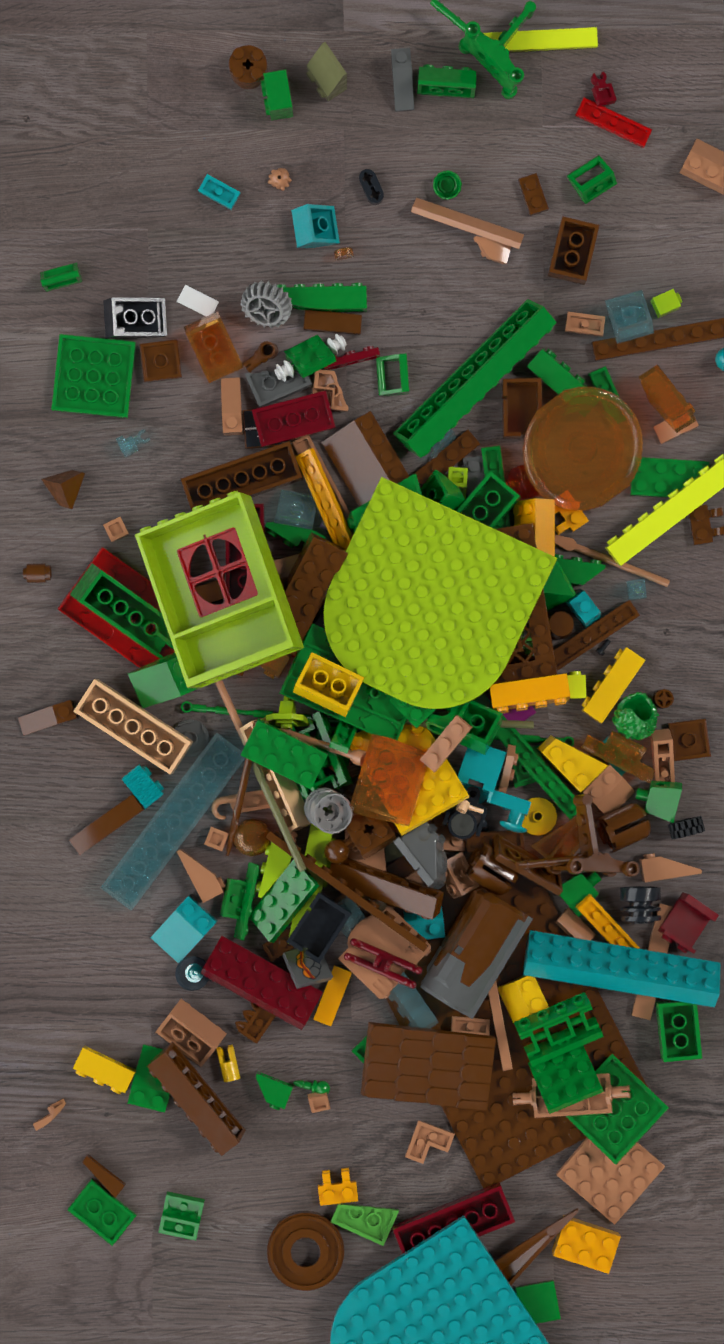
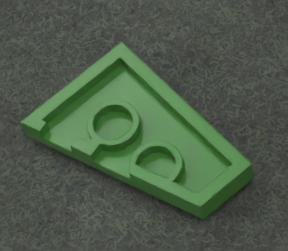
[331,1203,399,1246]

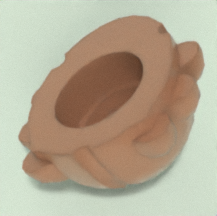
[268,168,292,191]

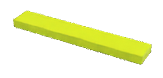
[483,27,598,52]

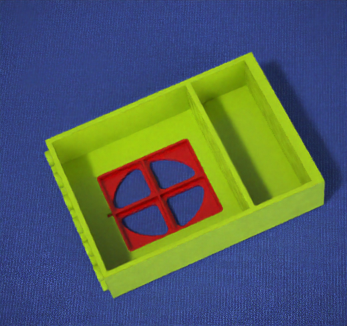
[135,491,304,689]

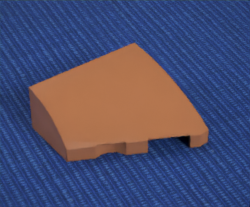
[312,369,348,412]

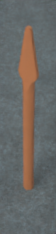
[555,535,670,587]

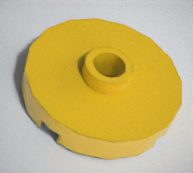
[522,797,557,836]

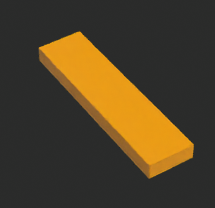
[576,894,640,949]

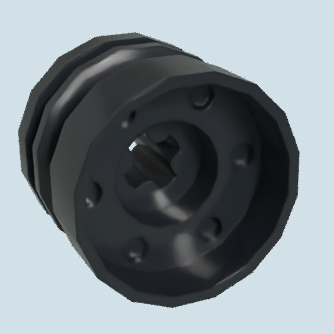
[620,886,661,924]

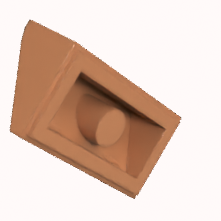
[451,1016,490,1035]

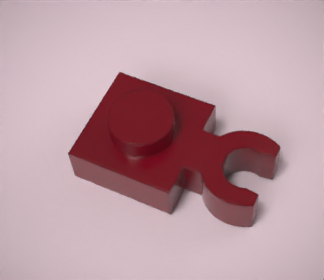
[591,72,617,107]

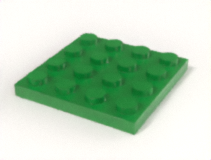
[51,334,136,418]
[566,1054,669,1165]

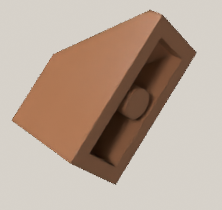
[653,409,699,444]

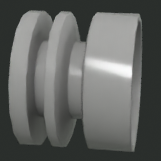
[304,787,353,834]

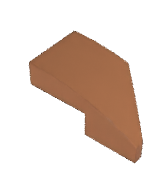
[474,236,511,264]
[33,1098,66,1131]

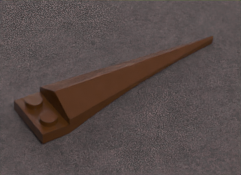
[494,1208,578,1285]

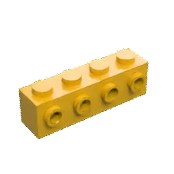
[581,647,645,724]

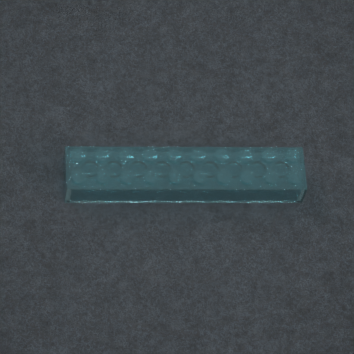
[101,733,245,911]

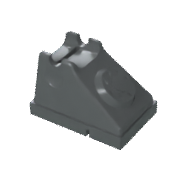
[394,822,447,890]

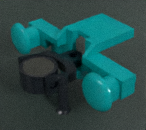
[442,747,531,841]

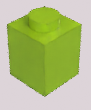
[650,289,682,318]

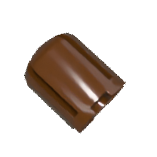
[595,803,651,853]
[463,842,519,895]

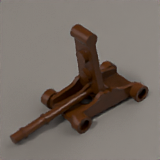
[515,794,639,877]

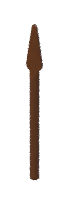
[226,721,257,856]

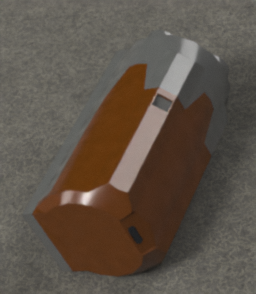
[420,888,533,1019]

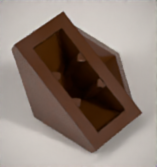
[41,470,85,509]

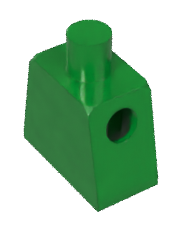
[635,781,682,823]
[559,872,602,917]

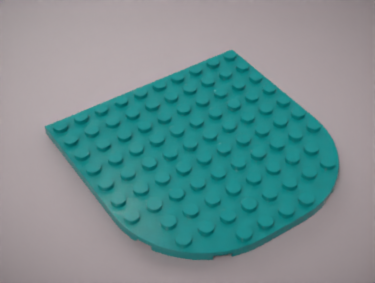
[330,1215,549,1344]

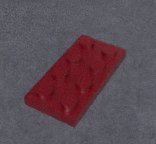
[252,390,336,448]

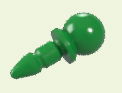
[293,1080,330,1094]

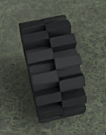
[668,816,705,839]

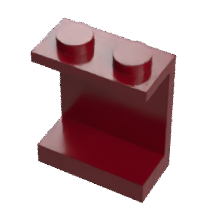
[658,892,719,954]

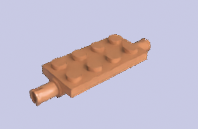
[513,1073,630,1118]

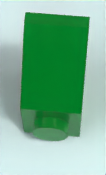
[256,1071,293,1110]

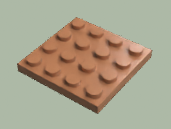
[556,1138,665,1225]

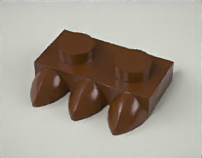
[235,1002,276,1044]

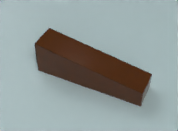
[82,1154,126,1198]

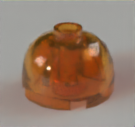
[233,818,271,857]

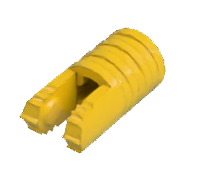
[216,1044,240,1082]

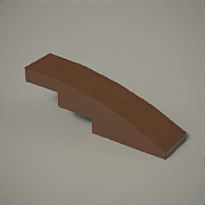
[69,794,145,855]

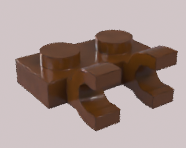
[689,504,724,545]

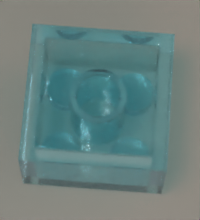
[605,290,654,344]

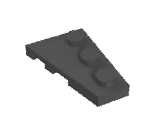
[244,370,312,408]

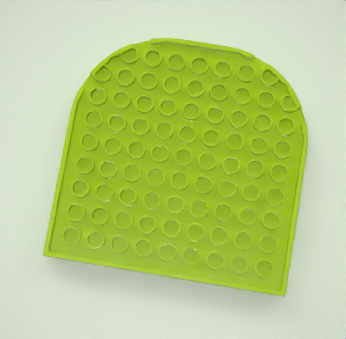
[324,477,557,709]

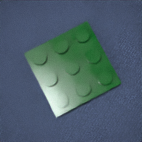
[528,1046,604,1114]

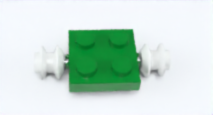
[274,334,347,382]

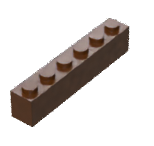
[330,858,444,920]

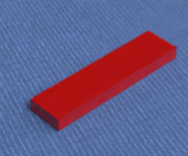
[575,97,652,148]

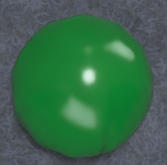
[433,170,462,200]

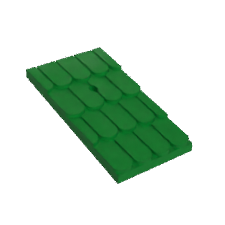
[279,624,407,744]

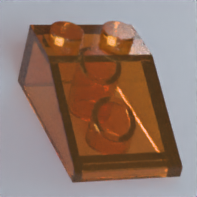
[184,311,244,383]

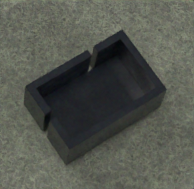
[287,891,352,963]

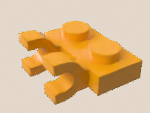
[554,490,589,535]
[318,1167,358,1206]

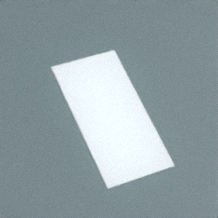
[177,285,219,319]

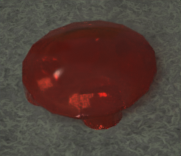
[506,464,544,501]

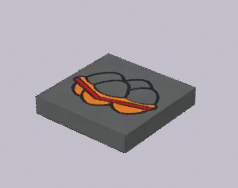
[282,947,333,989]

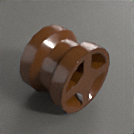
[653,689,674,709]

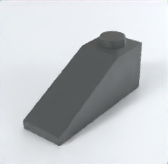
[391,48,414,112]

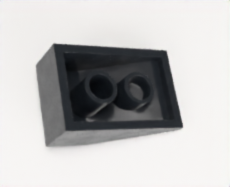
[103,297,167,339]

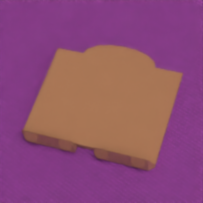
[338,906,431,999]

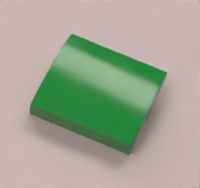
[158,1191,205,1241]

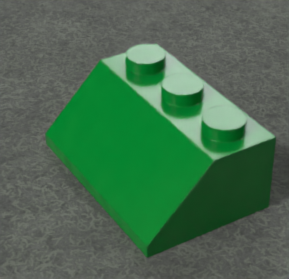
[417,64,476,98]

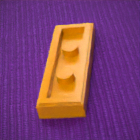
[313,965,352,1026]

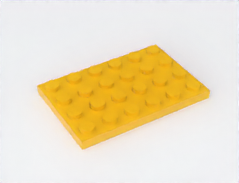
[350,724,469,836]

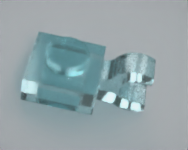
[430,429,456,459]

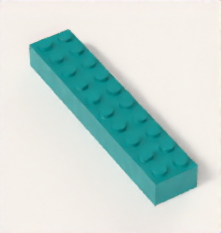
[523,930,721,1007]

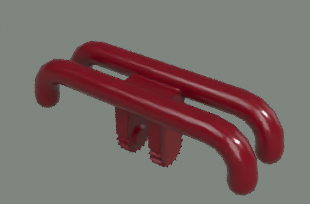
[344,938,423,989]

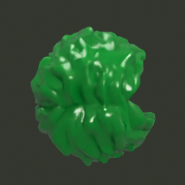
[612,692,659,740]

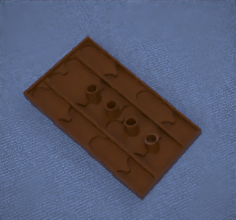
[361,1022,496,1110]

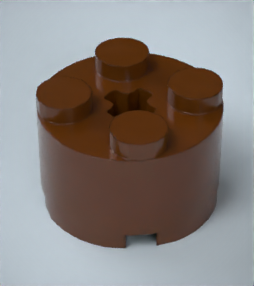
[229,45,268,89]

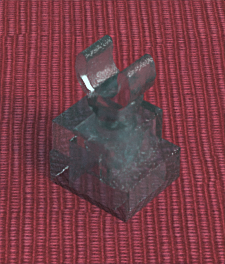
[116,429,150,458]
[626,579,647,600]

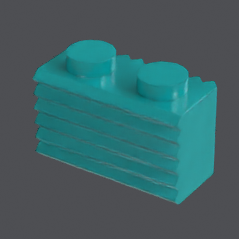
[122,764,165,809]

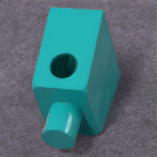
[565,589,601,629]

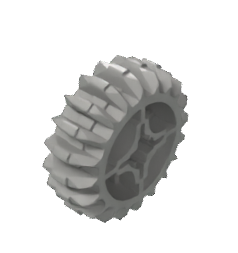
[241,280,293,329]

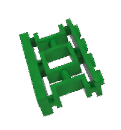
[290,711,353,799]
[514,992,604,1067]

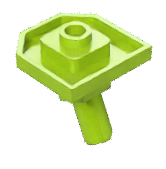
[266,696,310,730]

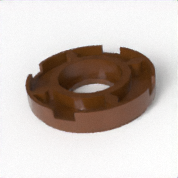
[267,1211,344,1291]

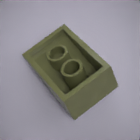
[306,42,347,102]

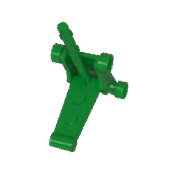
[430,0,536,99]

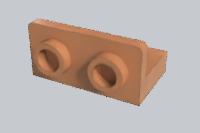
[445,852,479,899]

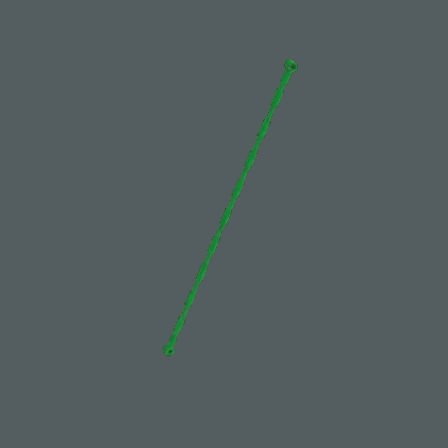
[181,701,574,746]

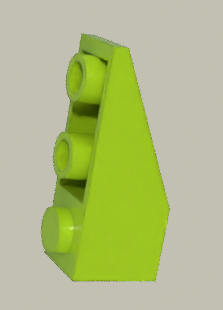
[256,842,292,898]

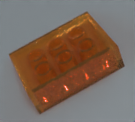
[350,734,427,827]

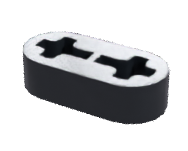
[359,169,384,205]

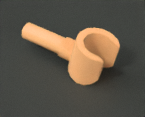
[456,800,484,814]

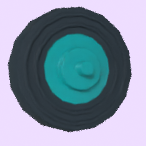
[175,956,209,991]

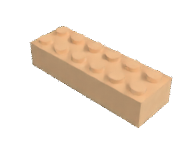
[74,679,194,775]

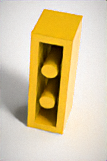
[73,1046,136,1094]

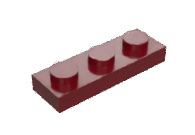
[324,346,380,370]

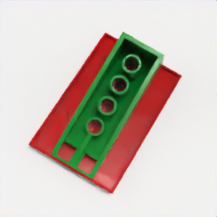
[57,547,175,668]

